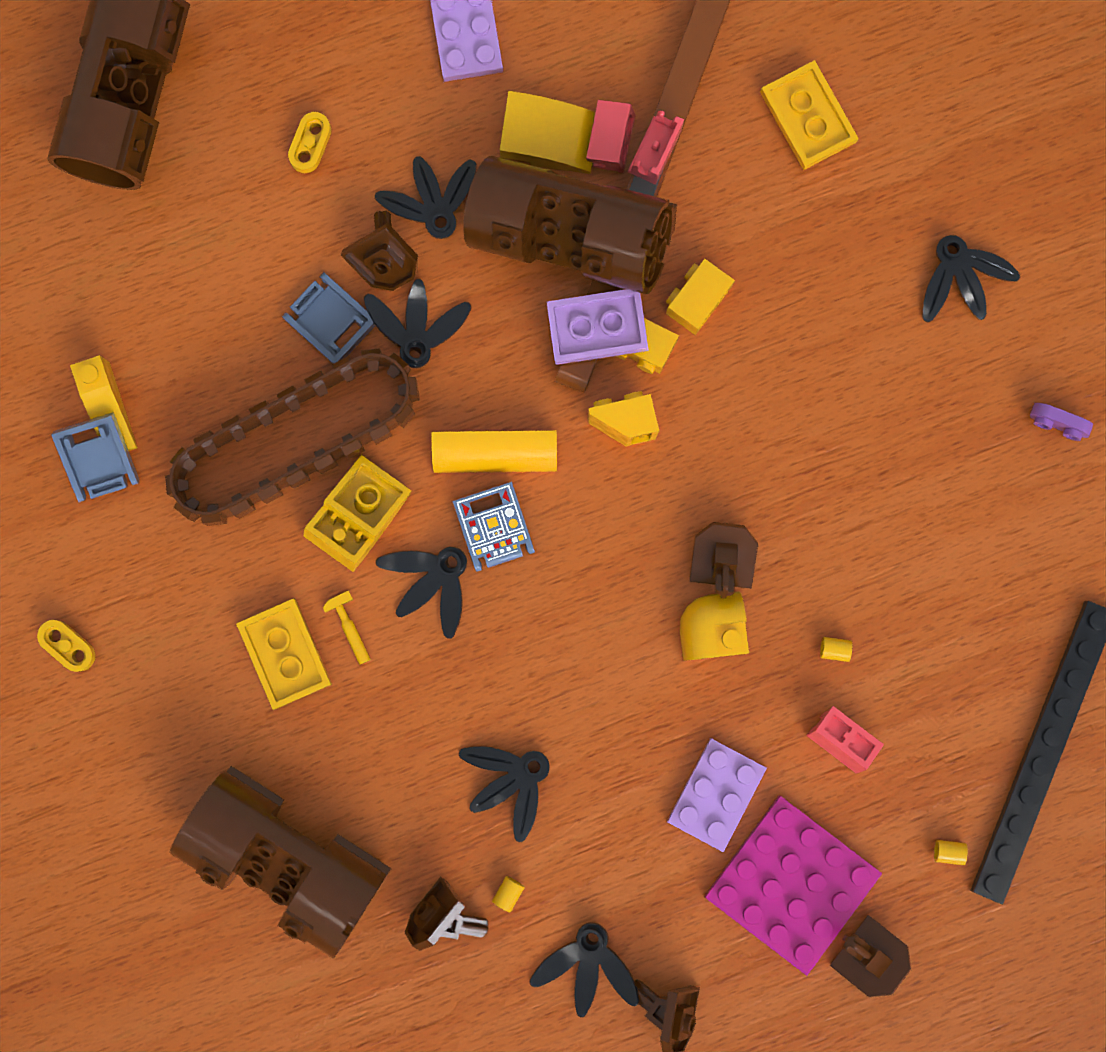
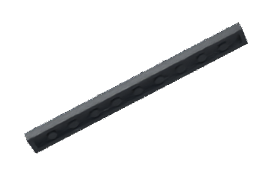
[970,601,1106,905]

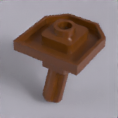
[341,210,418,291]
[690,522,758,599]
[405,877,489,951]
[830,915,912,997]
[634,979,700,1052]

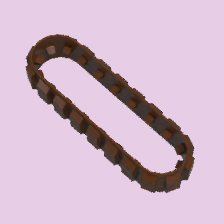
[165,349,420,526]

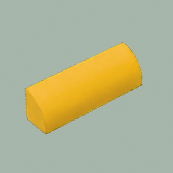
[432,430,557,473]

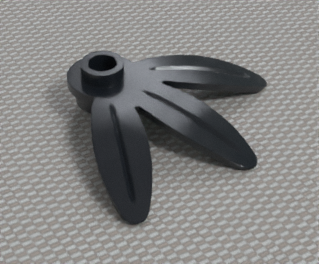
[375,156,476,239]
[923,235,1020,322]
[364,279,472,368]
[375,547,467,639]
[459,746,550,842]
[530,922,639,1017]

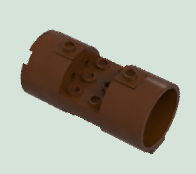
[47,0,190,190]
[463,156,677,294]
[170,766,391,959]

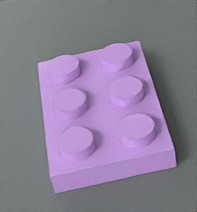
[430,0,503,82]
[547,289,649,365]
[667,738,767,852]

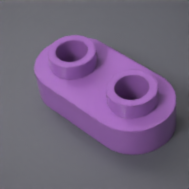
[1030,403,1093,441]

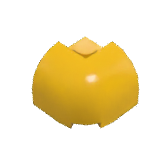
[680,591,749,661]

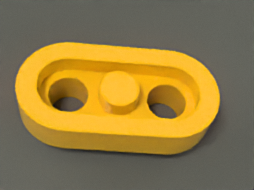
[288,112,331,173]
[37,620,95,672]

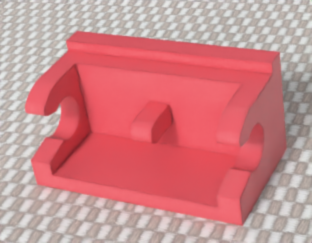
[586,100,635,173]
[628,111,684,185]
[806,706,884,774]

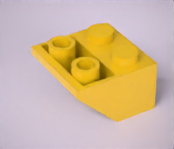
[587,391,659,446]

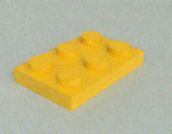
[760,60,859,170]
[236,598,332,710]

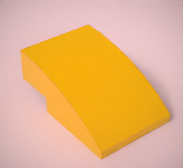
[500,91,595,174]
[303,455,411,572]

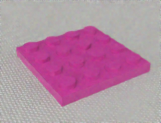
[704,795,882,976]

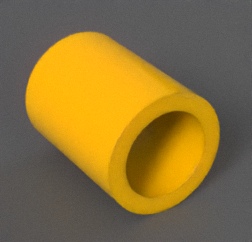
[820,637,852,662]
[934,840,968,865]
[492,876,525,912]

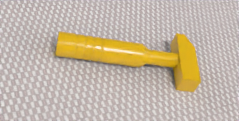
[323,591,371,665]

